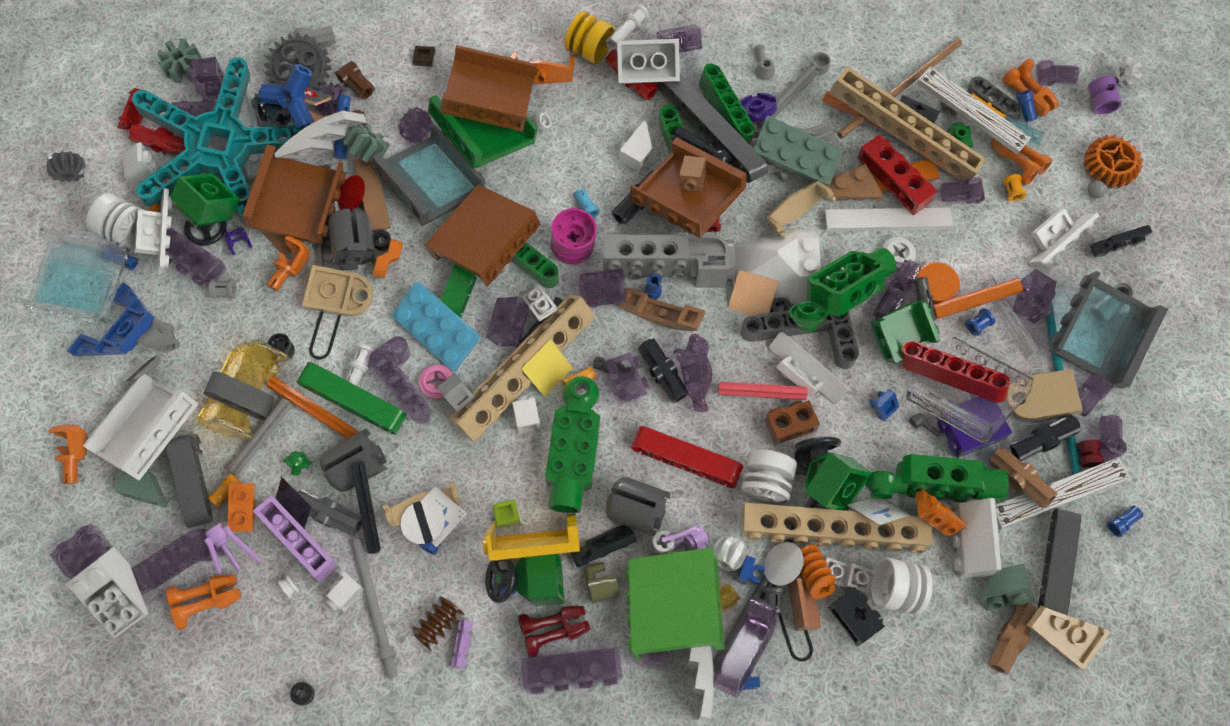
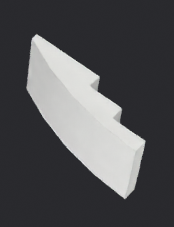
[274,111,366,160]
[686,646,713,722]

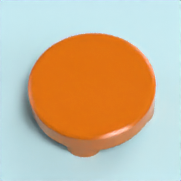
[915,262,960,304]

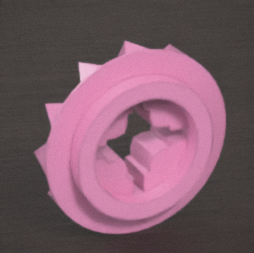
[419,365,453,400]

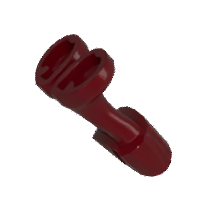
[518,606,591,659]

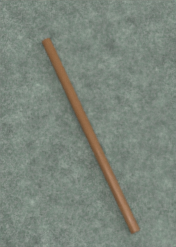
[837,38,962,139]

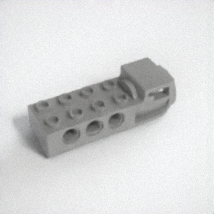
[603,235,735,288]

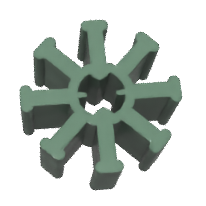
[157,38,204,83]
[343,124,390,163]

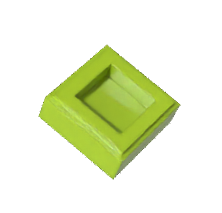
[492,499,521,528]

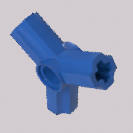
[259,64,314,130]

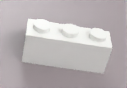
[617,39,680,83]
[952,498,1002,579]

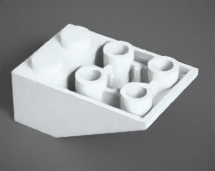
[66,547,148,639]

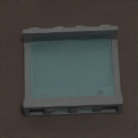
[372,124,485,227]
[1049,271,1168,389]

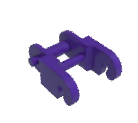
[224,225,252,255]

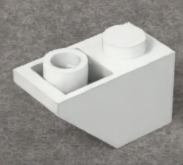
[619,121,652,173]
[123,143,159,186]

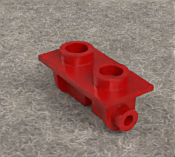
[117,88,149,130]

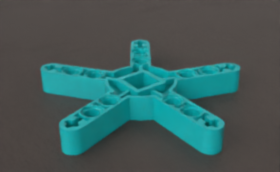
[132,57,305,224]

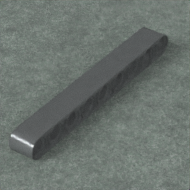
[653,73,768,183]

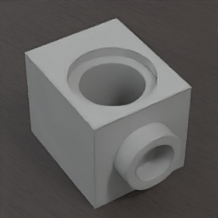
[437,373,475,412]

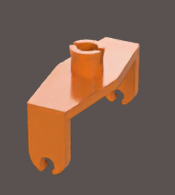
[512,51,575,85]

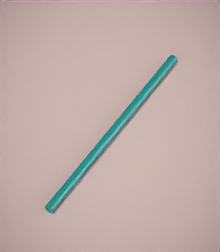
[1043,302,1081,475]

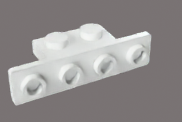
[135,189,172,275]
[1028,208,1099,267]
[769,332,849,404]

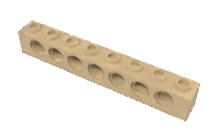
[829,66,986,184]
[448,294,595,441]
[740,503,933,553]

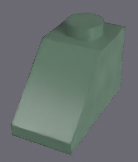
[114,468,168,508]

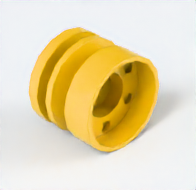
[564,11,615,65]

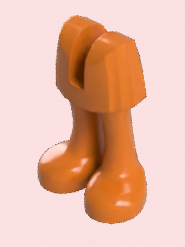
[1002,58,1059,117]
[990,138,1053,186]
[166,574,242,630]

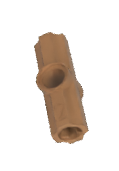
[989,448,1058,509]
[988,602,1037,675]

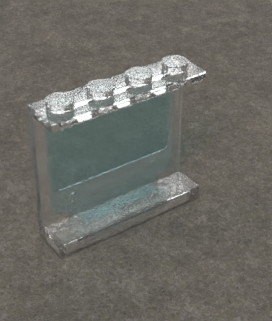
[15,228,130,325]

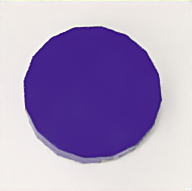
[740,93,777,122]

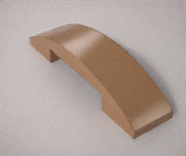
[354,159,391,233]
[618,288,706,331]

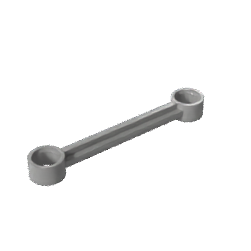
[752,52,831,138]

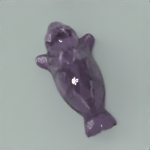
[674,333,712,412]

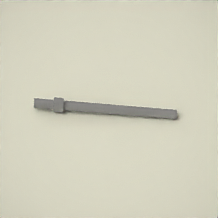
[352,539,398,679]

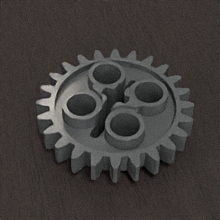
[264,33,332,92]

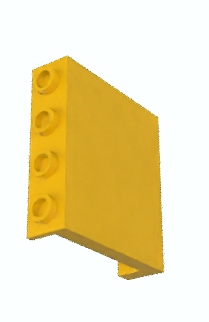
[482,513,580,561]

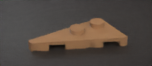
[823,164,884,201]

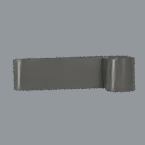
[166,434,213,528]

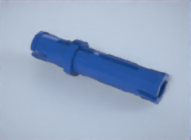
[333,95,351,159]

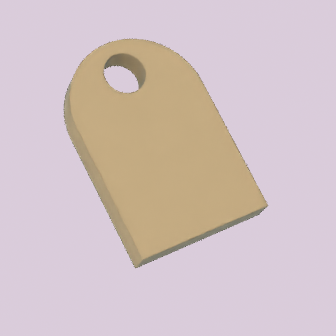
[302,265,373,317]
[1007,369,1083,421]

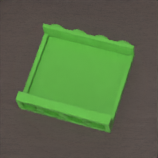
[625,547,725,660]

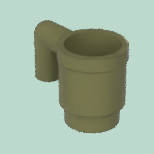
[584,562,620,604]

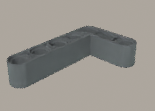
[741,310,859,369]

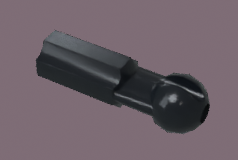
[672,127,731,165]

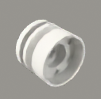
[86,193,143,249]
[741,449,797,504]
[870,557,933,615]

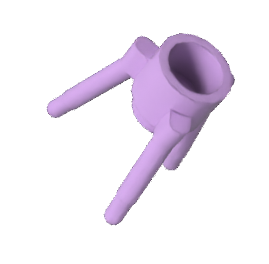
[204,523,261,574]
[650,526,708,556]

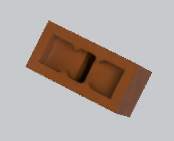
[765,400,820,445]

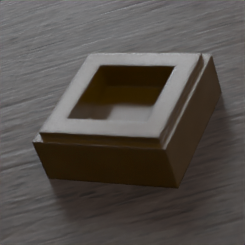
[412,45,436,67]

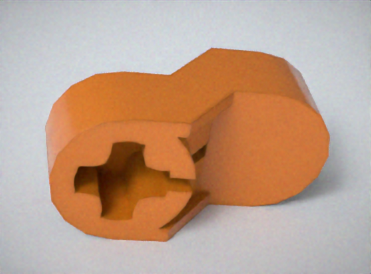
[372,239,403,278]

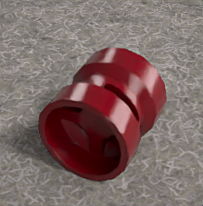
[1077,440,1105,468]

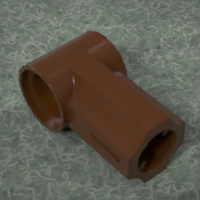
[335,60,375,100]

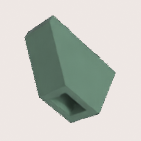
[980,563,1035,610]

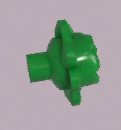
[283,451,312,476]

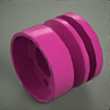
[550,208,597,264]

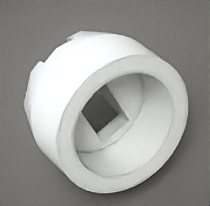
[533,113,552,131]

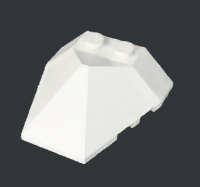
[731,228,821,305]

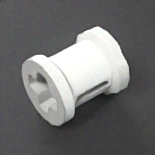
[653,531,674,555]

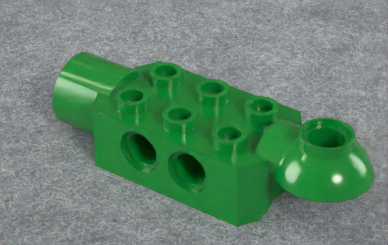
[789,247,896,332]
[545,376,600,514]
[865,454,1009,503]

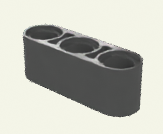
[203,371,275,420]

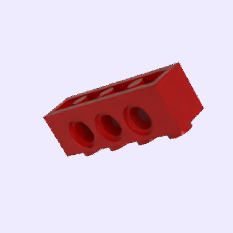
[857,134,938,215]

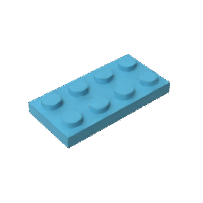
[391,282,481,371]

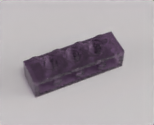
[165,227,227,287]
[521,647,623,695]

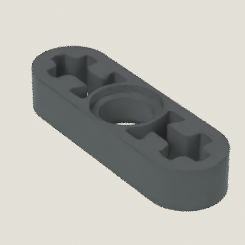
[967,76,1020,121]

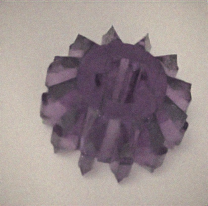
[314,82,347,116]
[397,107,434,144]

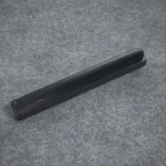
[351,461,381,554]

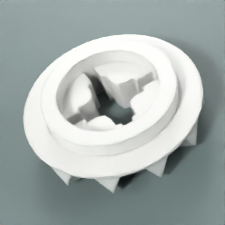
[883,237,916,270]

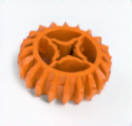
[1083,134,1143,189]

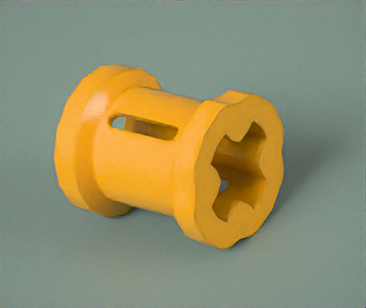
[1003,174,1027,202]

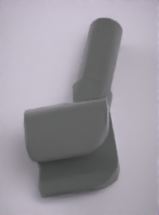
[909,413,941,437]

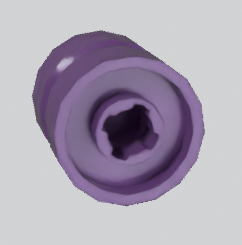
[1088,76,1122,114]

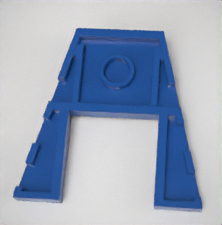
[67,282,155,356]

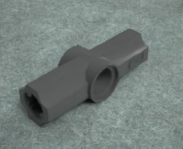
[297,489,362,536]

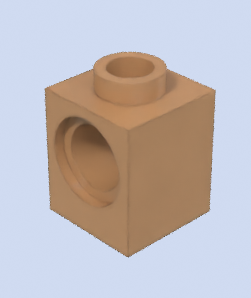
[679,156,706,192]

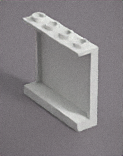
[83,374,199,480]

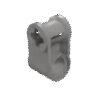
[138,319,180,353]

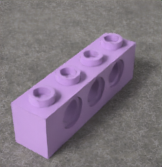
[253,495,339,584]

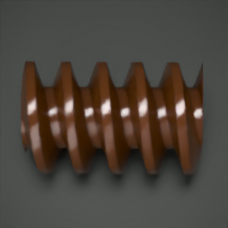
[411,596,465,651]

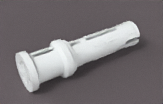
[606,5,649,50]
[334,343,376,411]

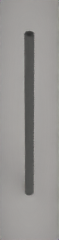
[713,496,818,674]

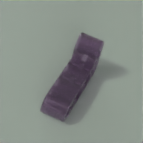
[369,336,431,424]
[131,529,225,596]
[713,597,777,698]

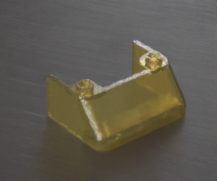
[197,339,290,440]

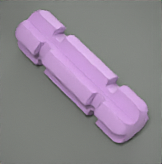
[451,620,473,669]

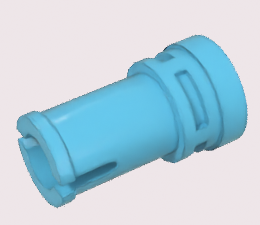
[573,188,599,218]

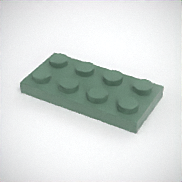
[753,115,843,186]

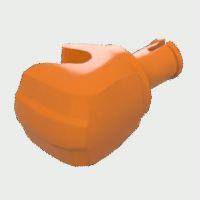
[266,236,310,292]
[48,424,88,484]

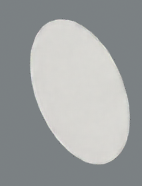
[764,542,803,586]

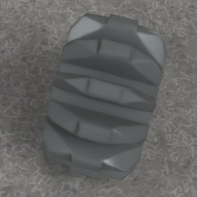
[46,151,86,182]

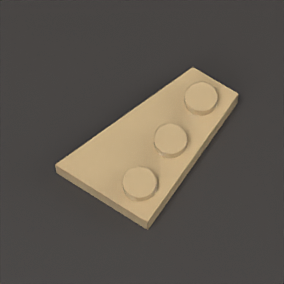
[1027,606,1111,670]

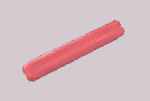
[718,382,808,400]

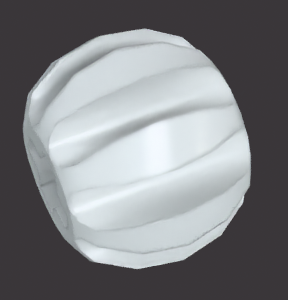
[1111,56,1143,87]
[713,536,748,572]

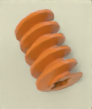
[800,544,836,599]

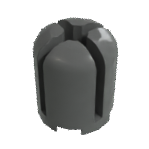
[328,208,376,270]
[320,429,388,492]
[606,477,671,536]

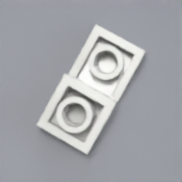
[522,285,558,322]
[823,557,873,594]

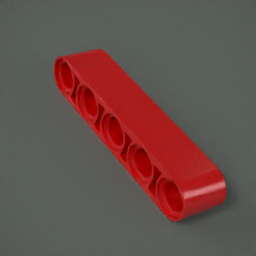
[900,341,1011,403]
[631,426,743,488]

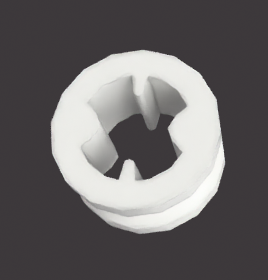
[277,574,300,598]

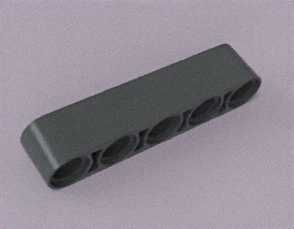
[1037,508,1081,615]

